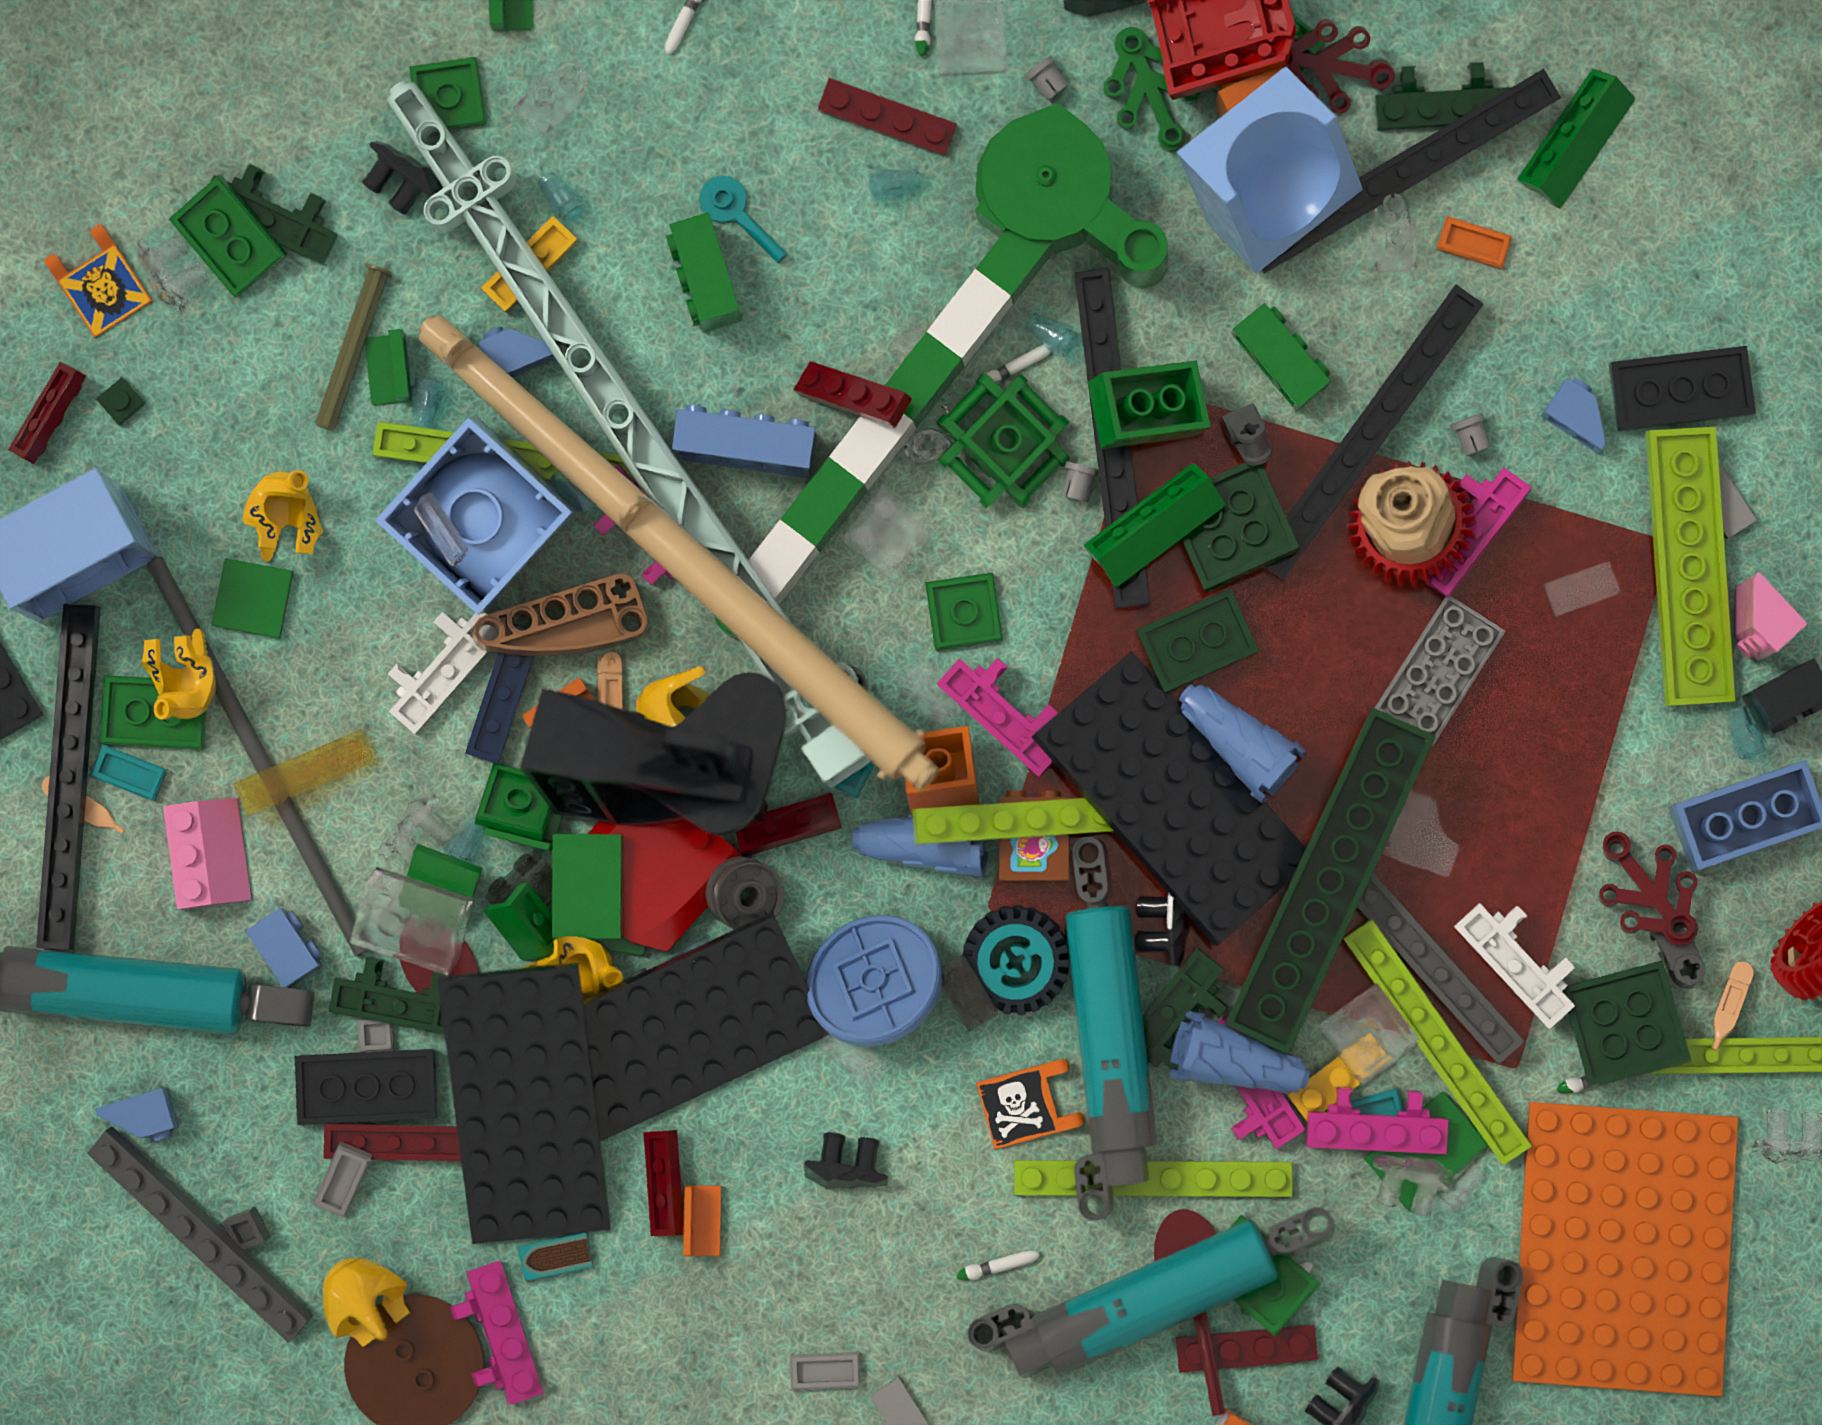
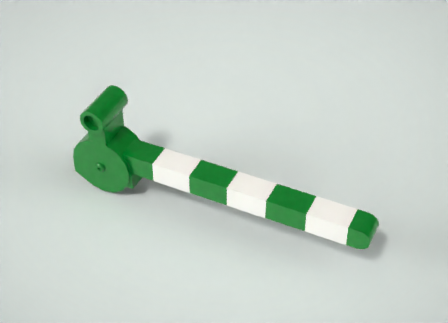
[714,103,1168,639]

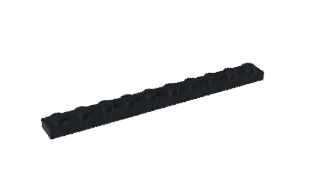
[1262,68,1561,274]
[1074,267,1151,610]
[1263,284,1483,581]
[36,604,101,950]

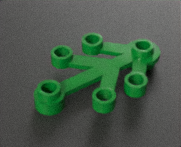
[1103,27,1200,152]

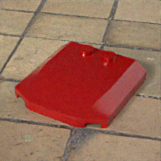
[1147,0,1297,100]
[588,819,742,953]

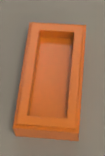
[1436,216,1512,269]

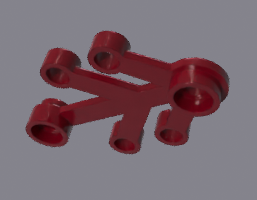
[1283,19,1395,114]
[1599,832,1698,946]

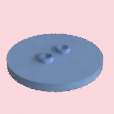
[806,915,943,1047]

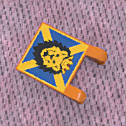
[44,224,152,338]

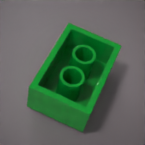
[666,212,742,333]
[1087,360,1211,449]

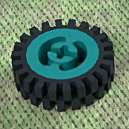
[962,905,1070,1015]

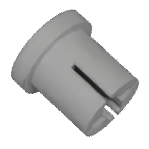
[1024,55,1069,101]
[1450,413,1491,456]
[1061,461,1099,502]

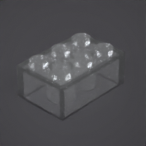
[350,867,475,976]

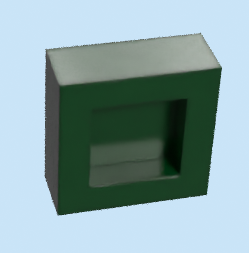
[96,377,145,426]

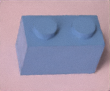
[246,908,323,988]

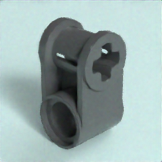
[1221,403,1273,465]
[1650,925,1706,988]

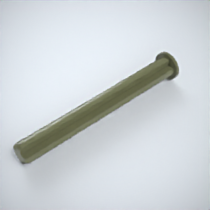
[315,263,392,431]

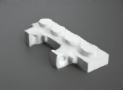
[388,612,498,735]
[1453,903,1575,1029]

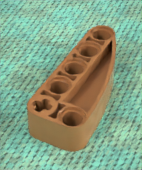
[472,573,647,656]

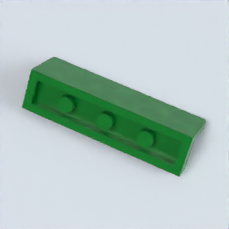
[1517,68,1635,208]
[1084,462,1225,587]

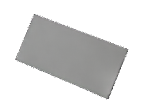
[1374,596,1506,747]

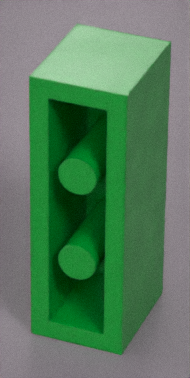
[1231,303,1331,412]

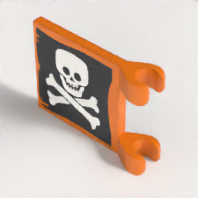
[976,1058,1084,1150]

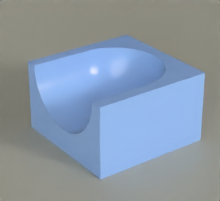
[1177,66,1363,274]
[375,417,580,615]
[0,468,159,622]

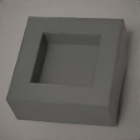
[222,1206,271,1250]

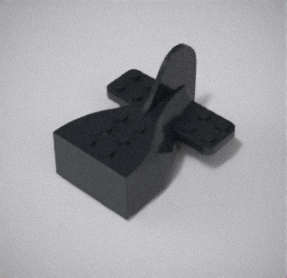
[520,672,787,836]

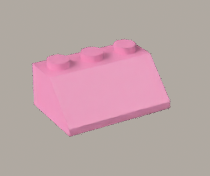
[1734,572,1808,661]
[163,798,252,910]

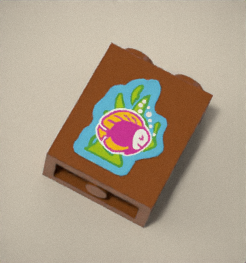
[998,790,1069,882]

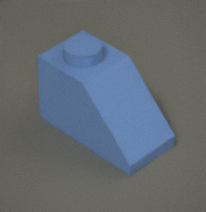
[478,327,555,377]
[1541,378,1606,454]
[95,1088,179,1142]

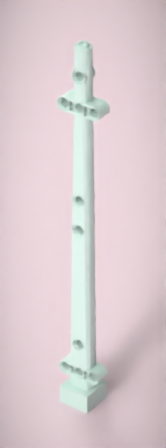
[387,81,871,788]

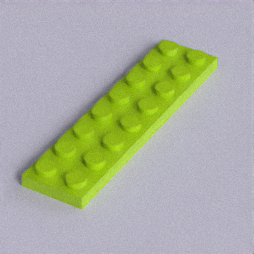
[1645,427,1736,706]

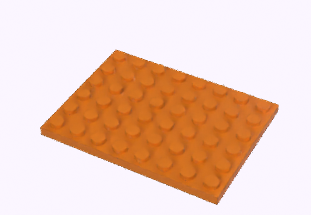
[1512,1102,1738,1397]

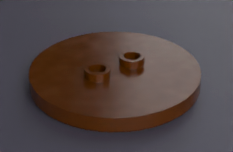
[344,1294,484,1425]

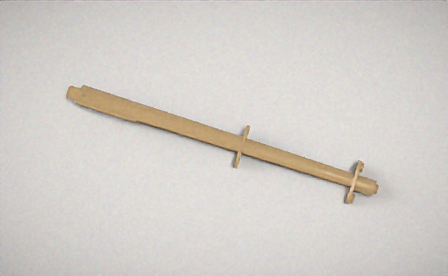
[419,315,939,791]

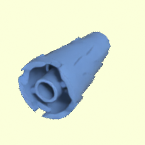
[1179,684,1307,803]
[853,814,988,878]
[1169,1011,1310,1094]

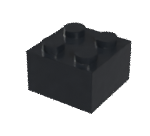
[1741,658,1822,734]

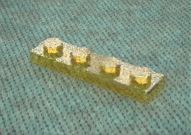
[233,729,375,817]

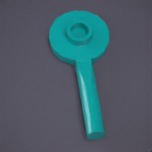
[699,175,787,263]

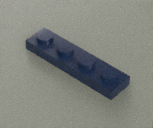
[465,624,534,764]

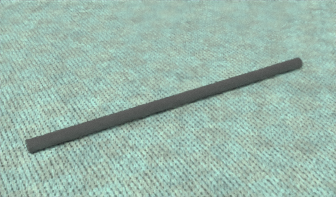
[147,556,370,957]

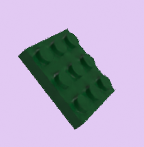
[1182,462,1301,593]
[1562,960,1691,1089]

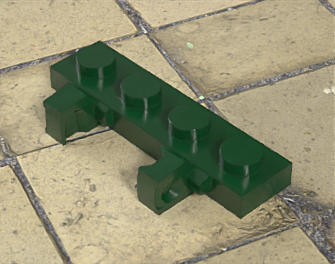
[1375,62,1511,131]
[210,164,338,265]
[1143,947,1228,1070]
[329,957,451,1034]

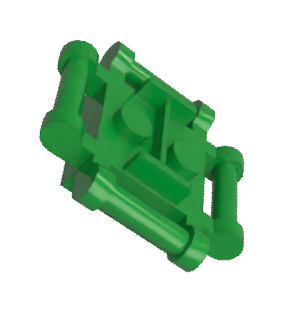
[936,373,1070,508]

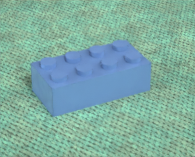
[671,405,816,478]
[1668,760,1822,872]

